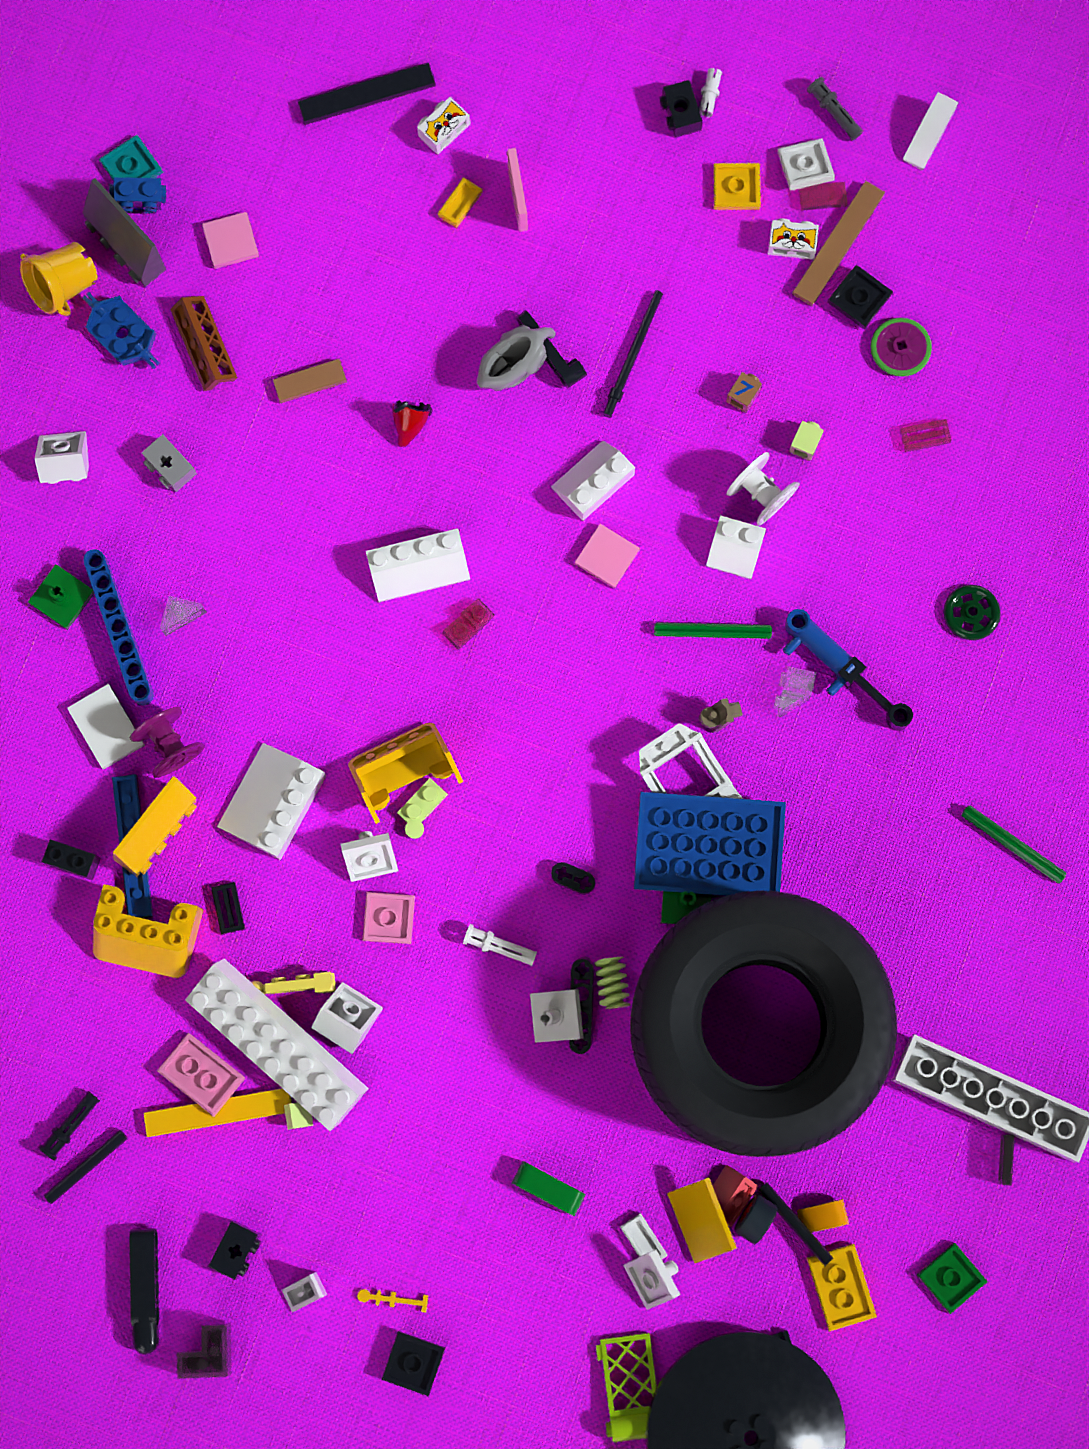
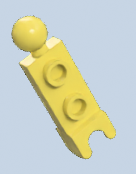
[251,972,336,994]

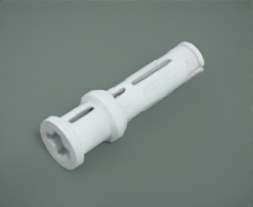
[463,924,537,966]

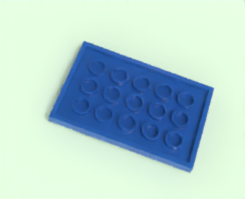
[634,792,786,896]

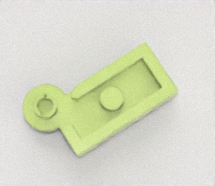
[397,778,448,839]

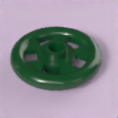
[944,585,1001,640]

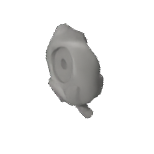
[477,325,555,392]

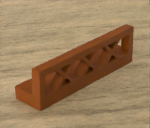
[170,296,238,391]

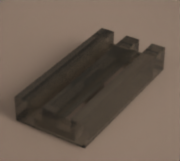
[998,1135,1014,1186]

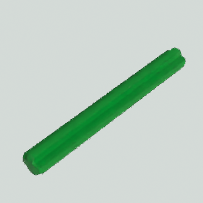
[654,623,772,639]
[962,805,1067,883]

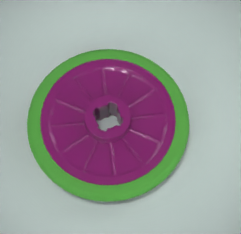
[871,318,932,376]

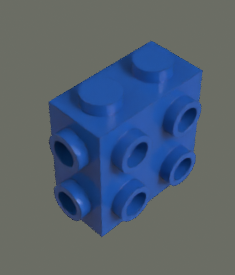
[109,177,166,214]

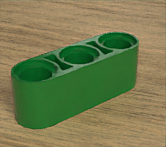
[511,1161,586,1217]

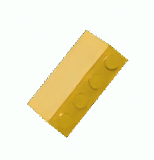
[113,776,197,877]

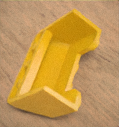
[93,884,203,978]

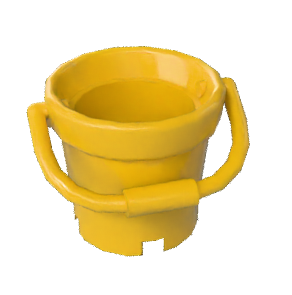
[20,242,97,316]

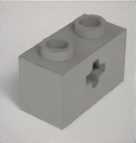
[142,434,197,492]

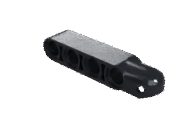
[129,1228,159,1355]

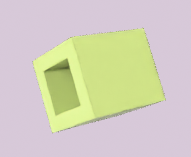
[789,421,824,461]

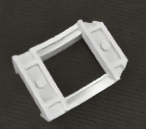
[639,723,743,799]

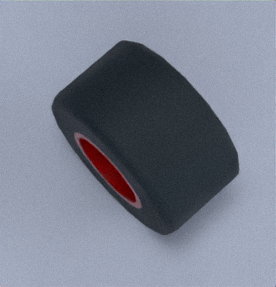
[735,1194,778,1244]

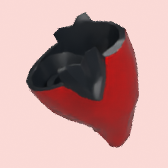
[392,400,433,447]

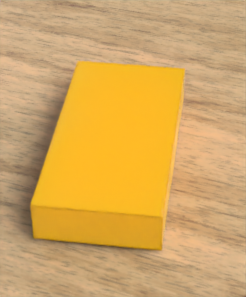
[437,177,483,228]

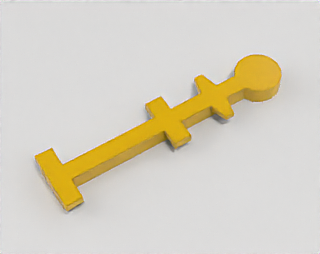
[358,1289,428,1313]

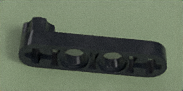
[516,310,587,388]
[569,957,596,1054]

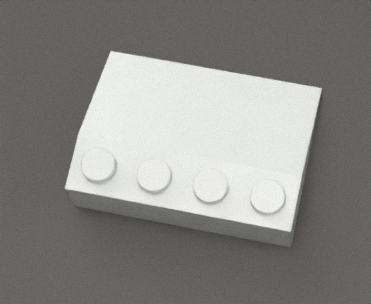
[217,743,326,860]

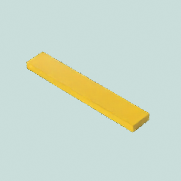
[144,1088,292,1137]

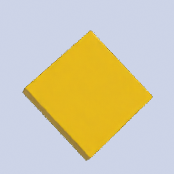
[713,163,761,210]

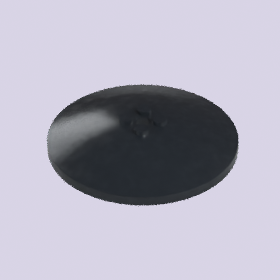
[646,1331,846,1449]

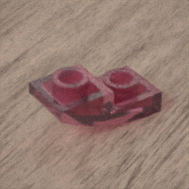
[442,598,495,650]

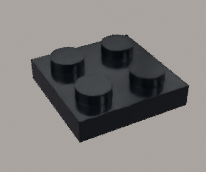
[827,264,893,330]
[382,1331,446,1397]

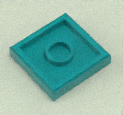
[99,135,163,181]

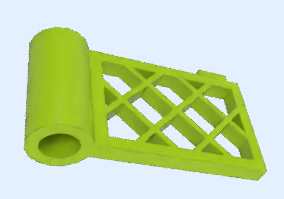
[596,1333,657,1442]

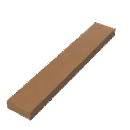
[792,181,885,306]

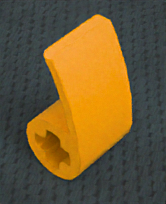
[797,1199,849,1233]

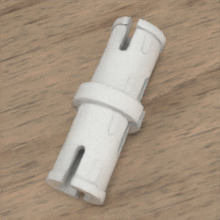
[699,68,722,117]

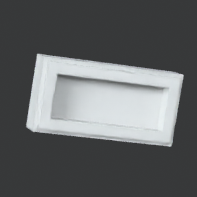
[620,1213,668,1259]

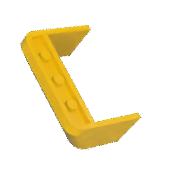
[348,723,463,824]

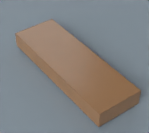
[273,359,347,403]

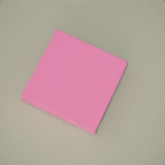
[202,212,259,269]
[575,524,640,589]
[363,892,415,944]

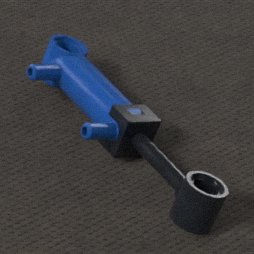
[783,609,913,731]

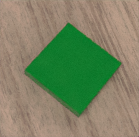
[917,1243,988,1314]

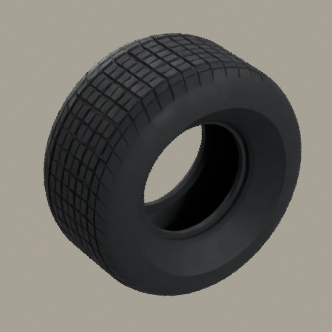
[630,891,897,1157]

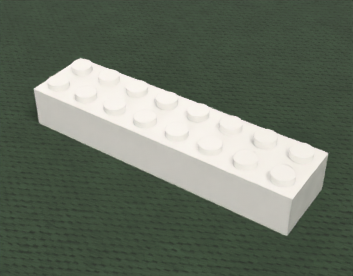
[185,958,369,1131]
[891,1034,1089,1162]

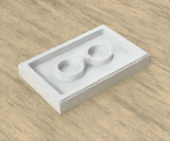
[67,684,145,770]

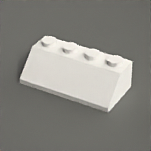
[366,528,470,602]

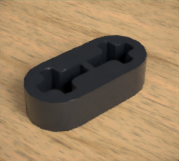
[551,862,595,895]

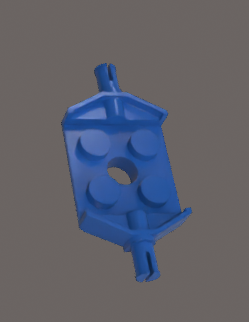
[83,292,160,369]

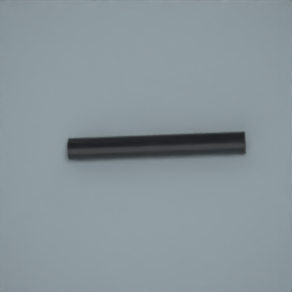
[44,1130,128,1204]
[758,1182,834,1266]

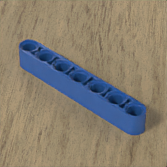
[84,549,154,706]

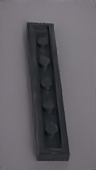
[298,62,436,125]

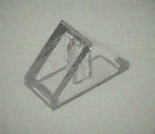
[160,596,207,636]

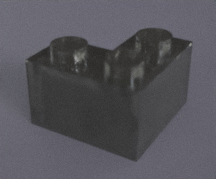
[177,1323,232,1379]

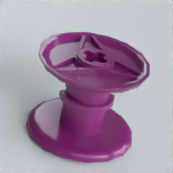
[130,706,205,778]

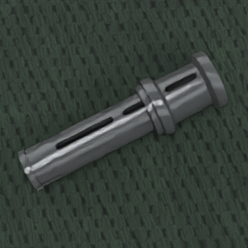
[807,77,864,141]

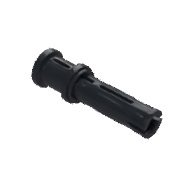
[38,1091,100,1161]

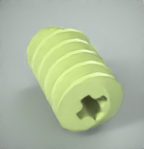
[595,957,630,1009]

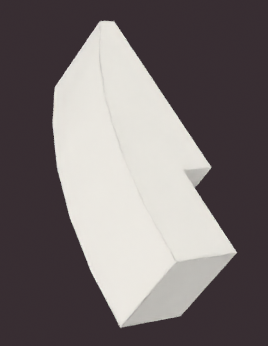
[903,92,958,170]

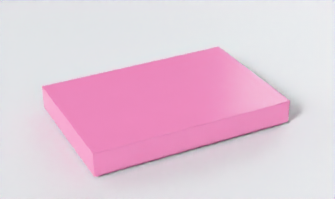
[507,148,528,232]
[157,1032,245,1117]

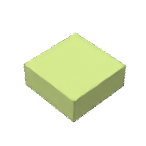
[284,1103,313,1130]

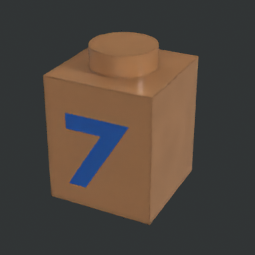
[726,372,762,413]

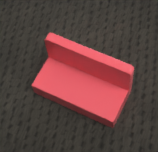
[712,1165,758,1227]

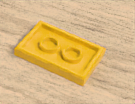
[667,1177,737,1263]
[806,1244,877,1331]

